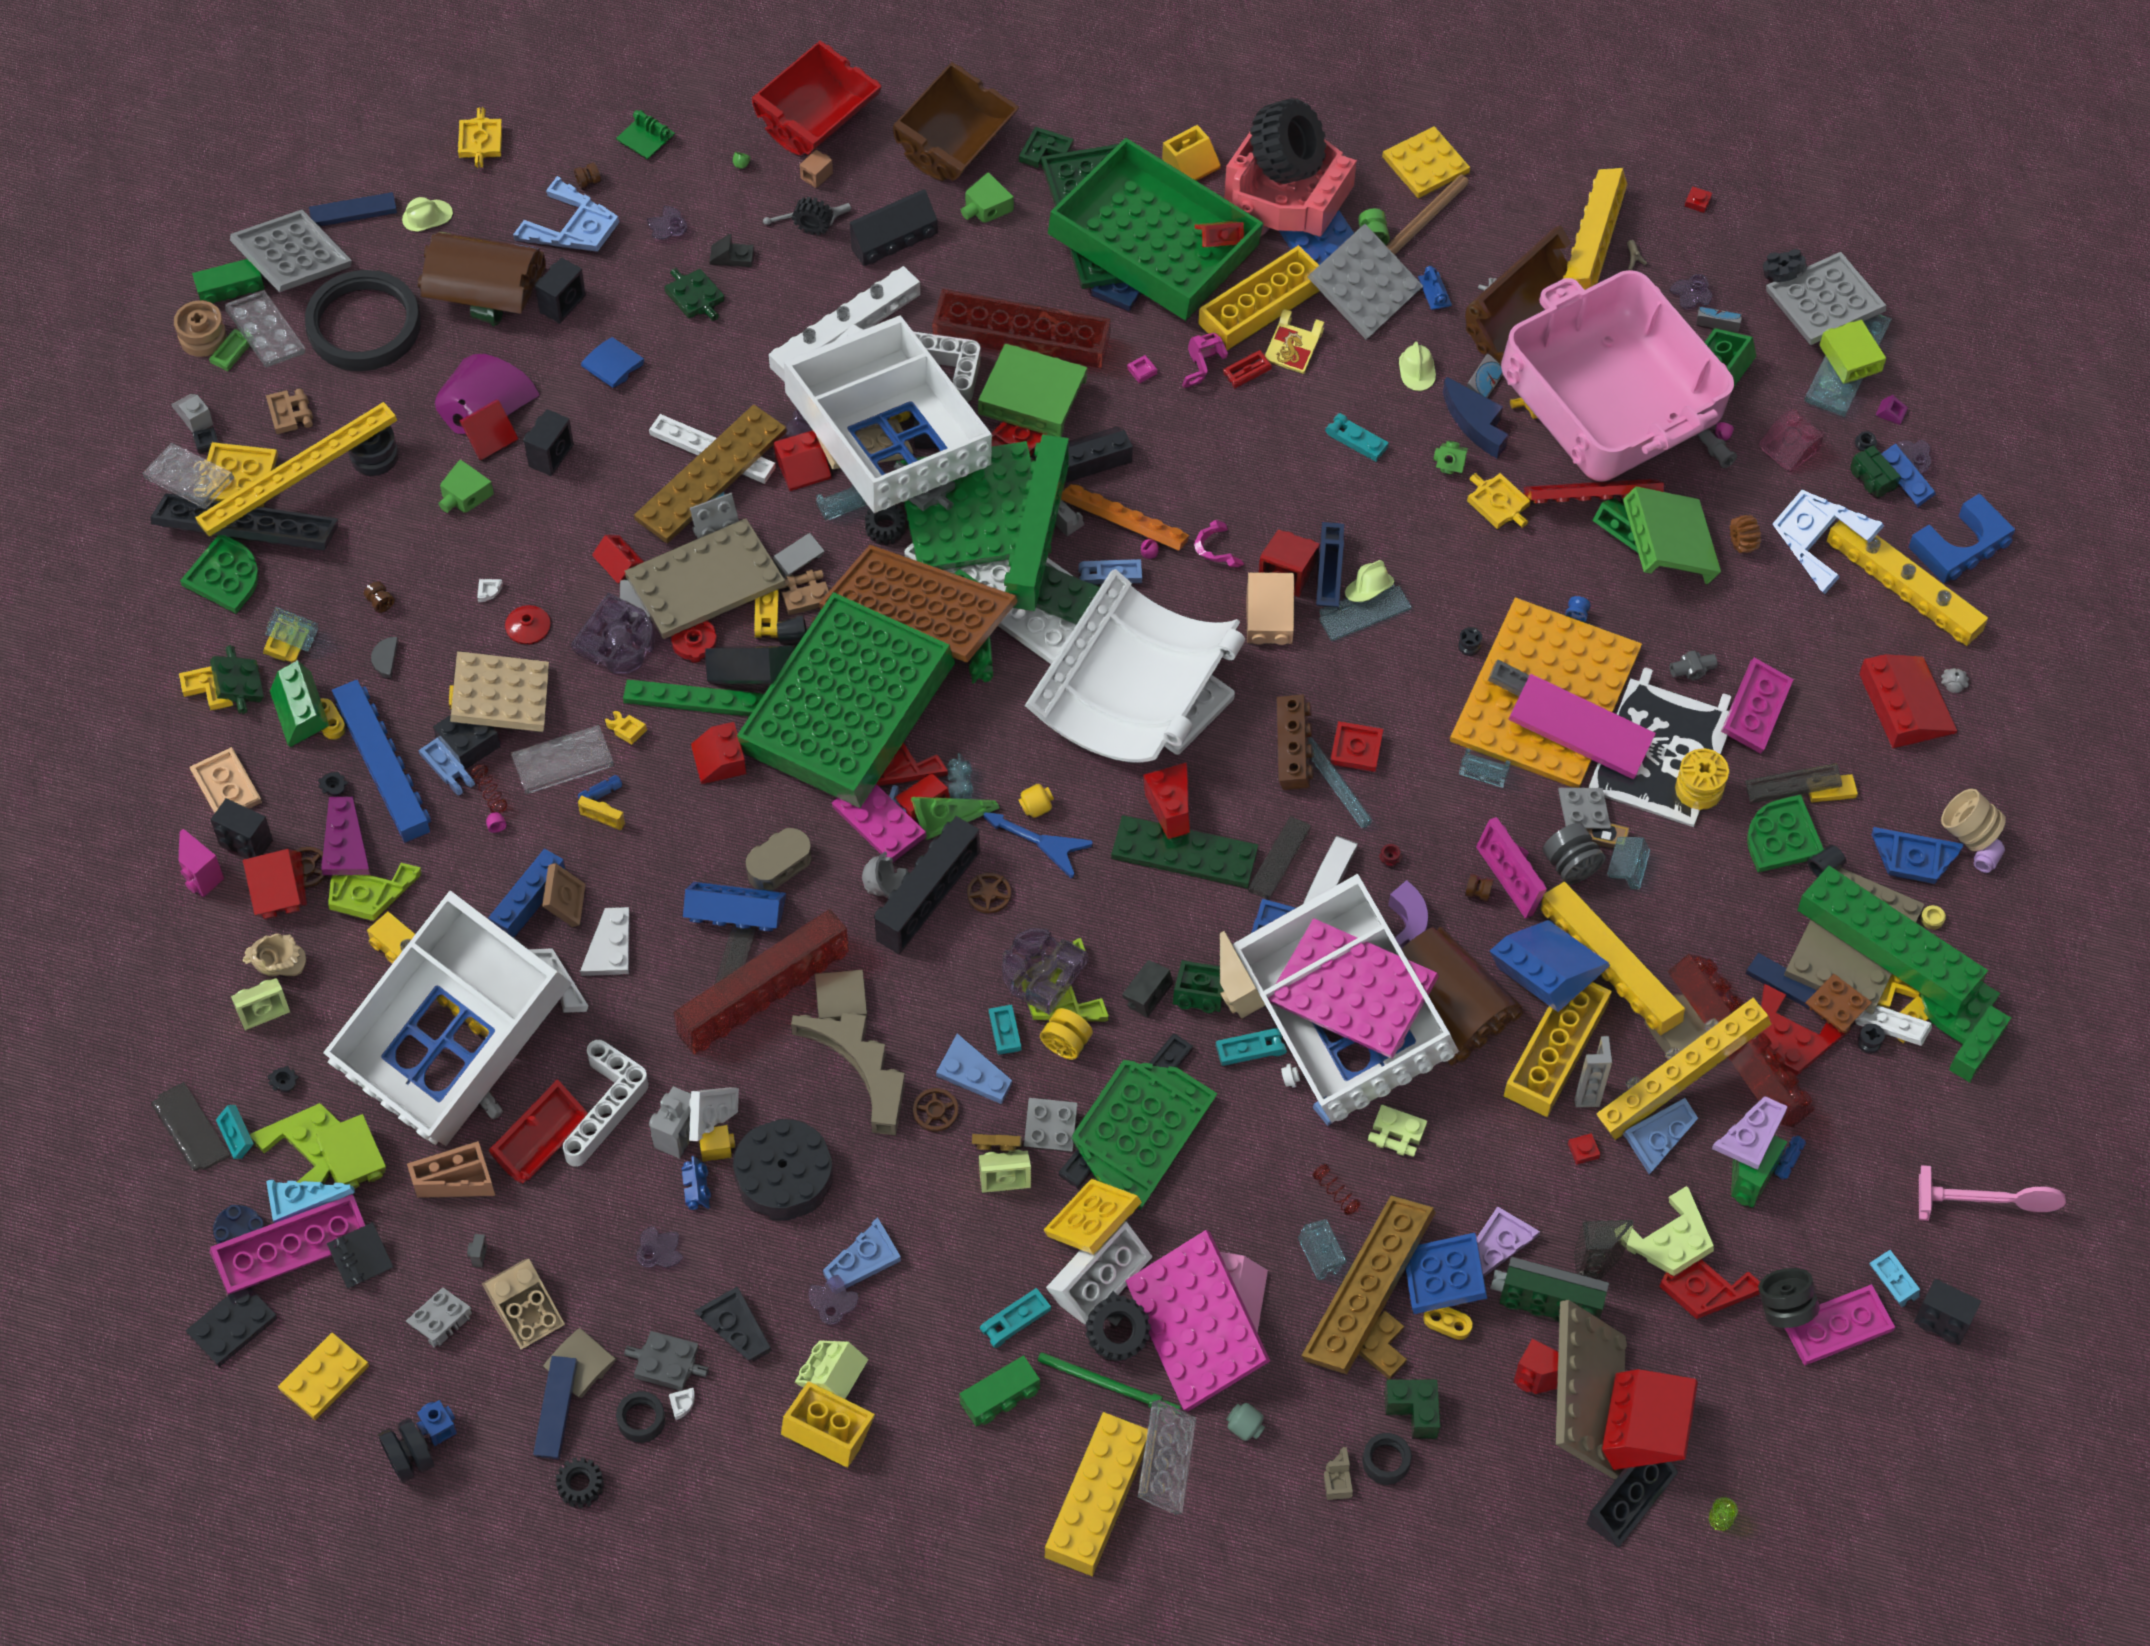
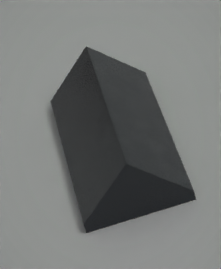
[705,646,794,684]
[1586,1462,1678,1547]

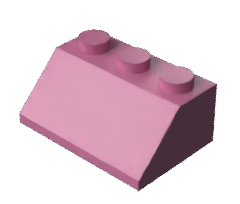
[1220,1252,1268,1333]

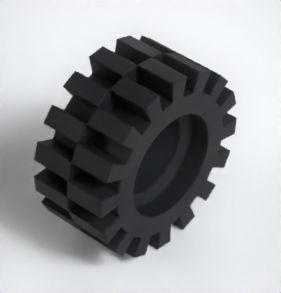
[792,197,833,235]
[865,504,905,545]
[556,1457,604,1508]

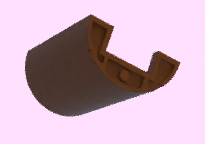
[1465,225,1571,366]

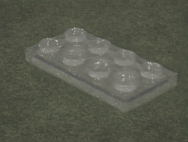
[225,290,305,368]
[142,443,235,509]
[511,725,614,794]
[1138,1400,1196,1515]

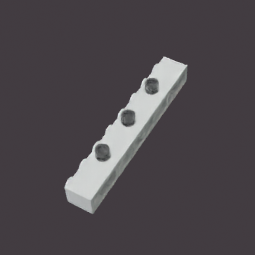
[769,266,920,382]

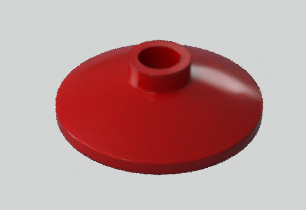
[505,605,551,645]

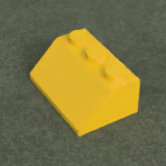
[781,1381,875,1468]

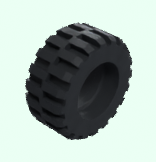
[1250,98,1326,184]

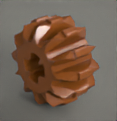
[1729,515,1762,553]

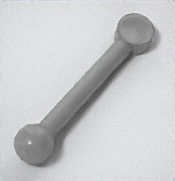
[763,213,793,225]

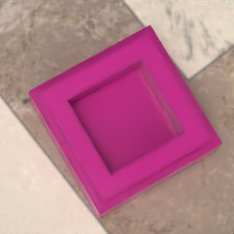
[1127,355,1157,383]

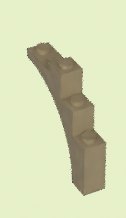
[791,1012,905,1135]

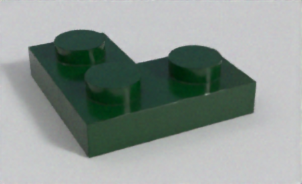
[1019,126,1074,168]

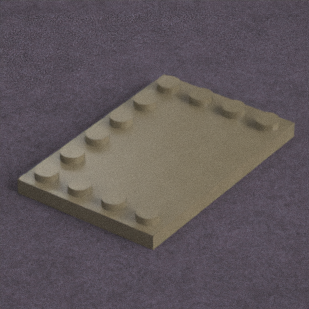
[625,519,786,639]
[1784,868,1924,1015]
[1556,1300,1627,1479]

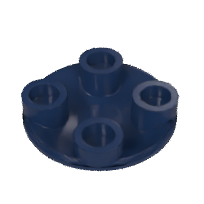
[213,1205,263,1244]

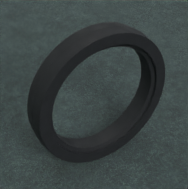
[305,270,420,371]

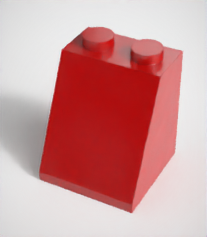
[1258,529,1320,597]
[243,849,306,919]

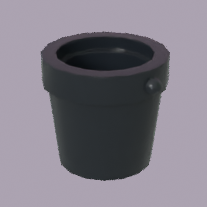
[777,615,807,645]
[1807,845,1847,878]

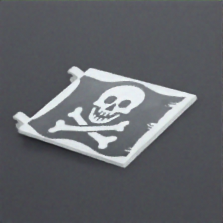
[1589,668,1731,827]

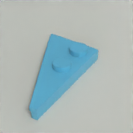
[266,1180,355,1223]

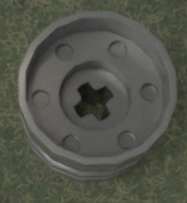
[1542,823,1606,885]

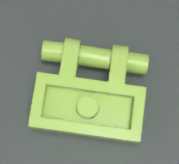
[1368,1105,1427,1157]

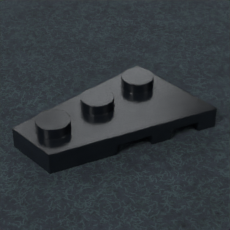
[694,1286,772,1363]

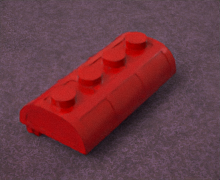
[489,1080,588,1183]

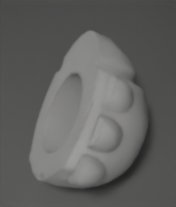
[1941,668,1969,693]

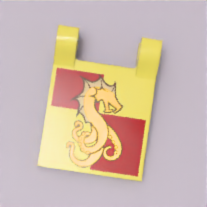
[1265,309,1324,374]

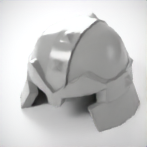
[862,851,908,898]

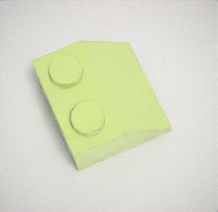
[231,978,290,1030]
[979,1150,1031,1193]

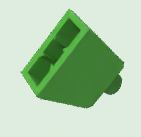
[961,172,1014,223]
[438,459,494,513]

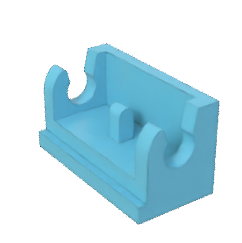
[1869,1250,1920,1307]

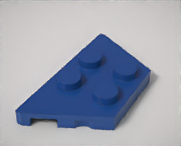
[1872,827,1963,884]

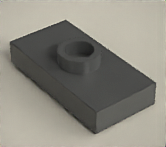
[1488,659,1529,696]

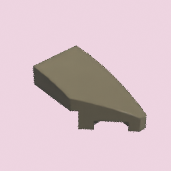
[1324,1447,1353,1500]

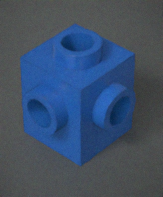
[416,1400,457,1446]

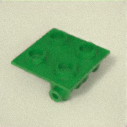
[616,110,675,159]
[969,636,993,684]

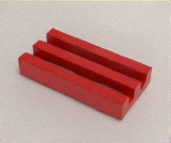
[1223,350,1272,389]

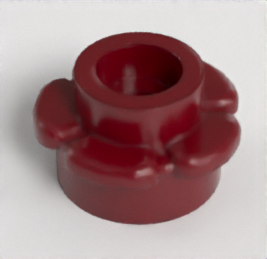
[1379,844,1402,866]

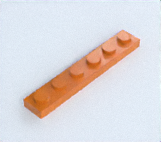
[1061,484,1189,551]

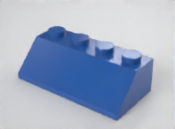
[683,882,786,931]

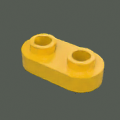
[321,698,346,739]
[1423,1307,1472,1340]

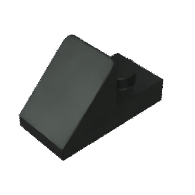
[709,234,754,267]

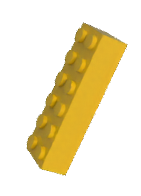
[1199,245,1320,350]
[1504,982,1612,1117]
[1045,1412,1150,1577]

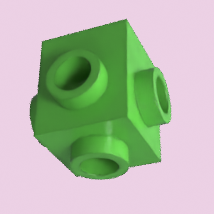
[1433,441,1468,474]

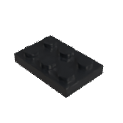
[185,1287,278,1368]

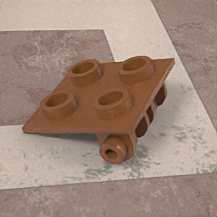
[1805,974,1872,1034]

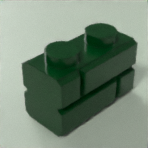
[1850,445,1901,499]

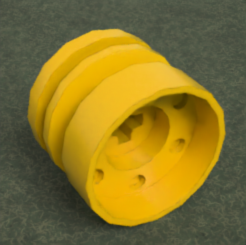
[1675,748,1729,810]

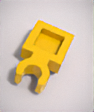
[605,711,647,744]

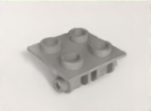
[690,493,739,539]
[1558,788,1611,829]
[1024,1098,1077,1151]
[406,1288,472,1348]

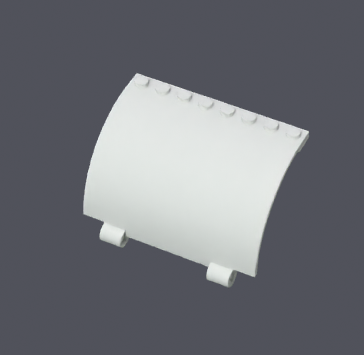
[1025,569,1245,762]

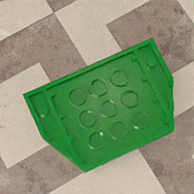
[1071,1060,1218,1210]

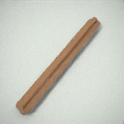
[1386,175,1468,255]

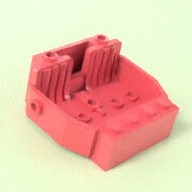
[1224,132,1357,237]

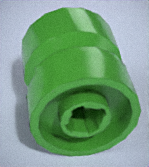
[1358,208,1390,245]

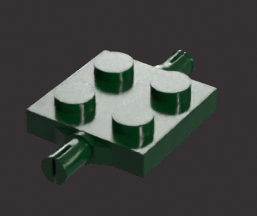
[665,268,724,321]
[210,645,264,714]

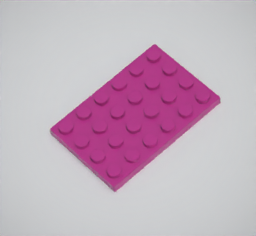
[1268,918,1439,1059]
[1125,1230,1270,1411]

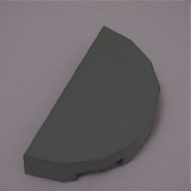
[371,637,398,679]

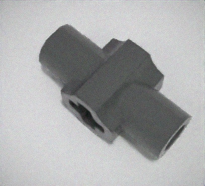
[1669,650,1718,681]

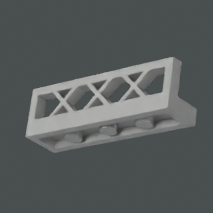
[1575,1036,1612,1107]

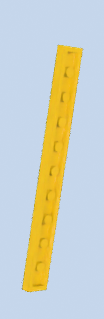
[195,402,397,536]

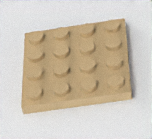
[450,651,549,732]

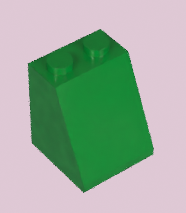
[1731,1135,1787,1208]

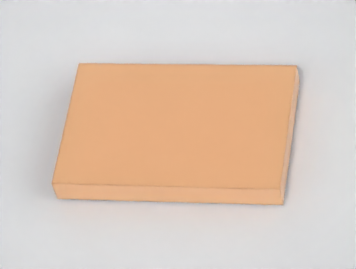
[190,747,262,814]

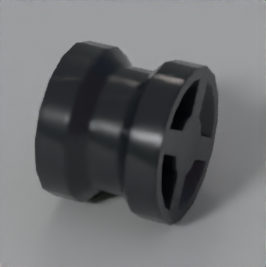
[1458,627,1482,656]
[1857,1024,1885,1053]

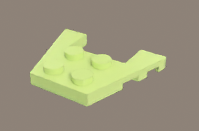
[1609,1186,1714,1276]

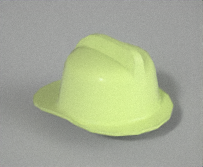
[402,197,453,232]
[1399,342,1436,391]
[1345,560,1394,602]

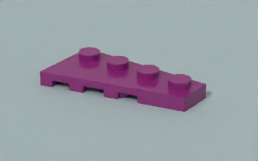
[321,797,370,875]

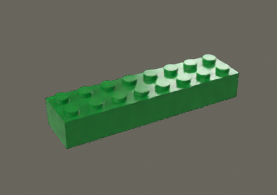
[1004,434,1069,611]
[1797,866,1988,1016]

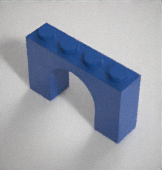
[1908,493,2015,584]

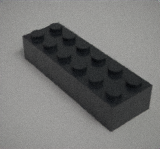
[874,816,980,955]

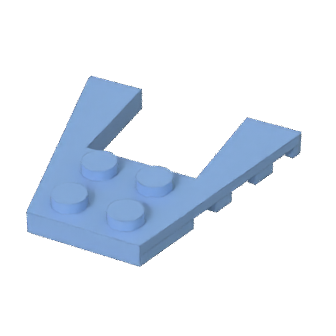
[513,176,619,252]
[1773,490,1884,594]

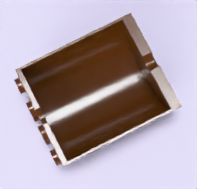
[893,62,1019,181]
[418,232,546,314]
[1401,926,1523,1066]

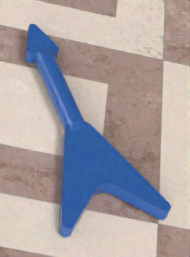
[984,812,1092,878]

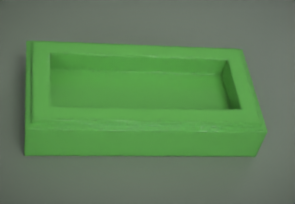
[209,329,253,371]

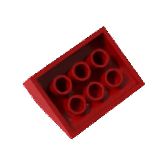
[1859,654,1957,748]
[1602,1369,1698,1470]

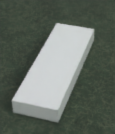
[1855,1005,1932,1046]

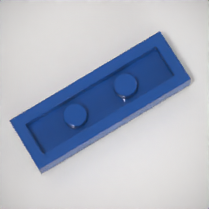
[1881,443,1936,507]

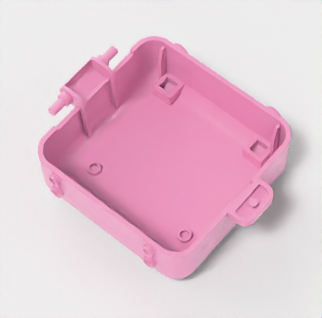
[1501,270,1734,482]

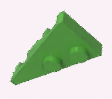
[911,797,999,840]

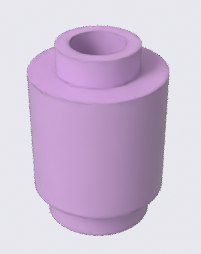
[1974,839,2005,873]

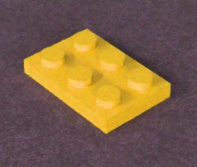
[278,1333,369,1420]

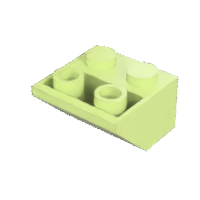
[795,1341,868,1399]

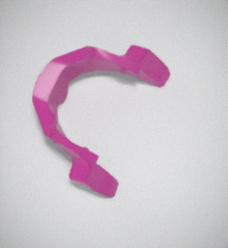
[1194,520,1244,567]

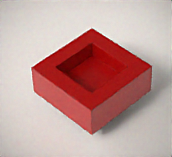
[1684,186,1712,213]
[1568,1133,1600,1165]

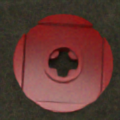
[671,620,717,662]

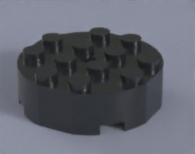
[733,1119,833,1221]

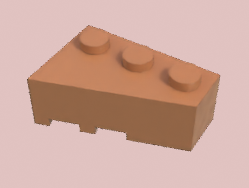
[407,1141,495,1198]

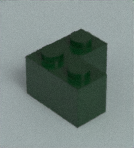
[1384,1379,1440,1439]

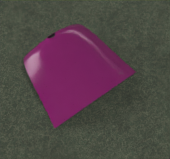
[435,354,540,434]

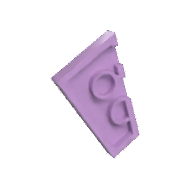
[1712,1096,1788,1170]
[1477,1207,1540,1276]

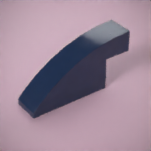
[1443,377,1508,459]
[1316,522,1345,607]

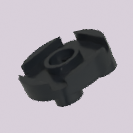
[1763,249,1807,282]

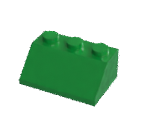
[1704,328,1757,388]
[270,660,329,747]

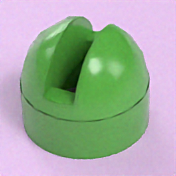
[733,152,751,169]

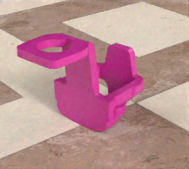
[1182,333,1228,388]

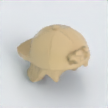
[243,933,306,976]

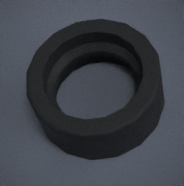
[616,1391,666,1443]
[1362,1433,1412,1485]

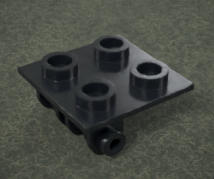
[327,1222,393,1289]

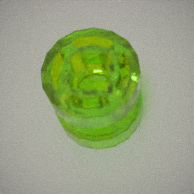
[1708,1497,1738,1531]

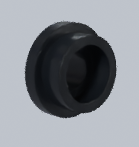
[1855,431,1877,452]

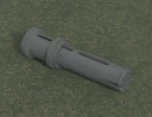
[1697,428,1737,468]

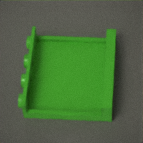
[978,344,1087,437]
[1623,487,1721,584]

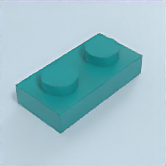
[988,1005,1021,1055]
[216,1105,254,1159]

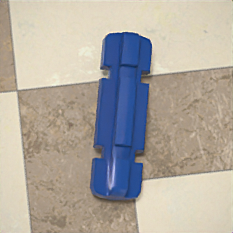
[578,775,622,800]
[1775,1136,1806,1180]

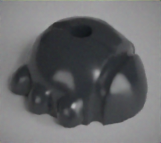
[318,771,348,796]
[267,1066,299,1093]

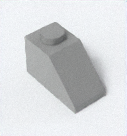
[171,394,213,433]

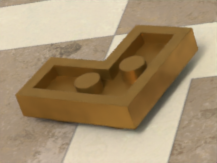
[972,1134,1022,1151]
[1359,1311,1407,1380]

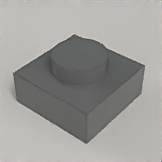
[467,1234,488,1268]

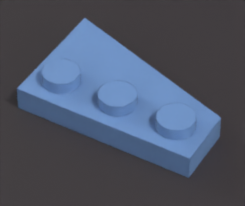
[936,1034,1012,1104]
[1623,1098,1698,1175]
[823,1217,901,1294]

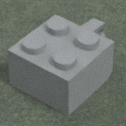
[649,1086,691,1159]

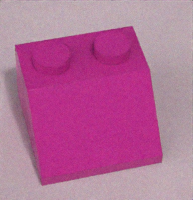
[179,829,224,897]

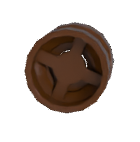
[573,162,601,189]
[363,581,395,613]
[1465,873,1494,902]

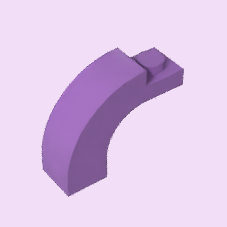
[1388,880,1428,949]

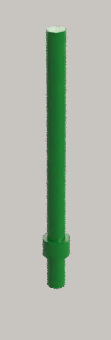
[1038,1352,1181,1416]

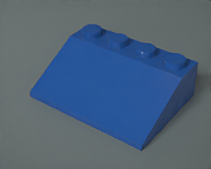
[1490,920,1610,1012]

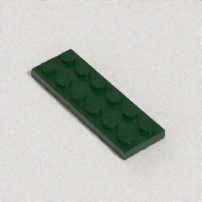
[1111,815,1258,889]

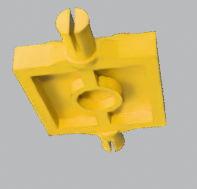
[458,107,502,168]
[1467,473,1530,529]

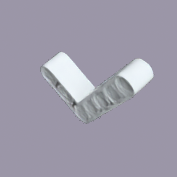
[914,332,980,402]
[563,1040,648,1166]

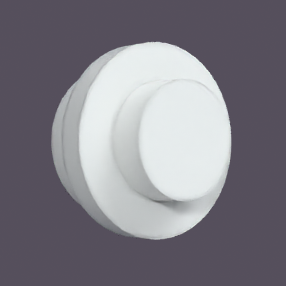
[1281,1064,1300,1088]

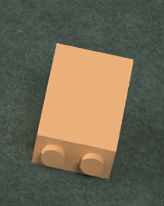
[1246,573,1294,645]

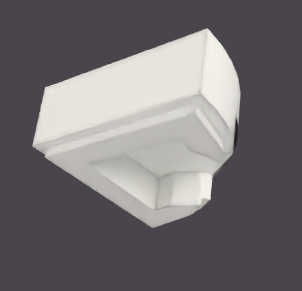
[478,579,503,602]
[669,1388,695,1420]

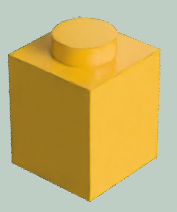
[700,1125,735,1162]

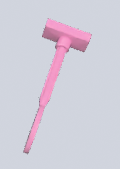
[1919,1165,2066,1221]

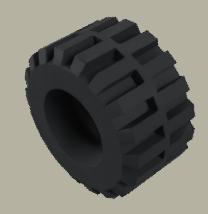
[1085,1296,1151,1361]

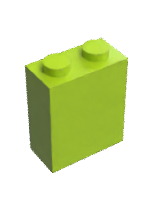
[1819,320,1886,384]
[316,1114,386,1189]

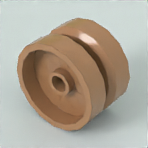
[174,300,227,357]

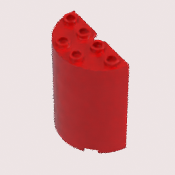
[752,40,882,156]

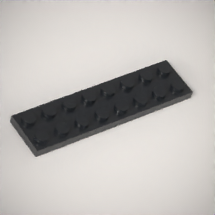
[151,493,338,550]

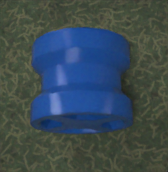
[1565,596,1591,623]

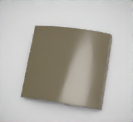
[815,970,867,1020]
[543,1328,617,1398]

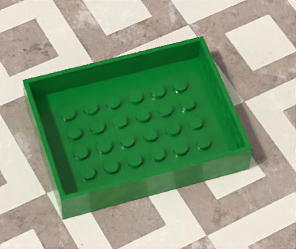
[1048,138,1263,321]
[737,592,955,808]

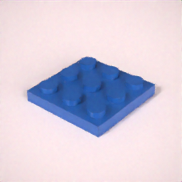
[1279,210,1354,265]
[1406,1233,1487,1314]

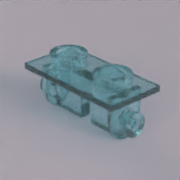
[947,753,973,799]

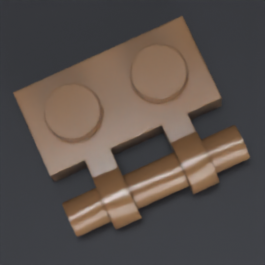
[266,389,313,434]
[780,570,829,615]

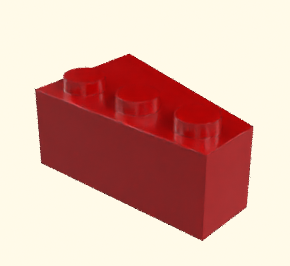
[1143,762,1190,839]

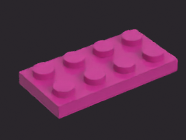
[1721,657,1794,754]
[832,784,927,863]
[1476,817,1547,919]
[1785,1284,1895,1366]

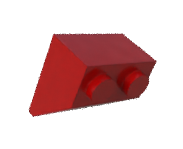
[774,430,831,491]
[691,722,746,784]
[1513,1338,1559,1394]

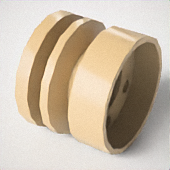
[1941,789,2005,851]

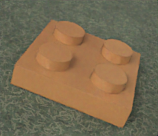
[542,863,585,927]

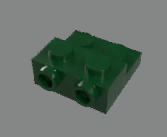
[1173,960,1224,1013]

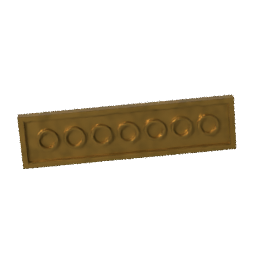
[634,404,787,543]
[1301,1196,1436,1374]

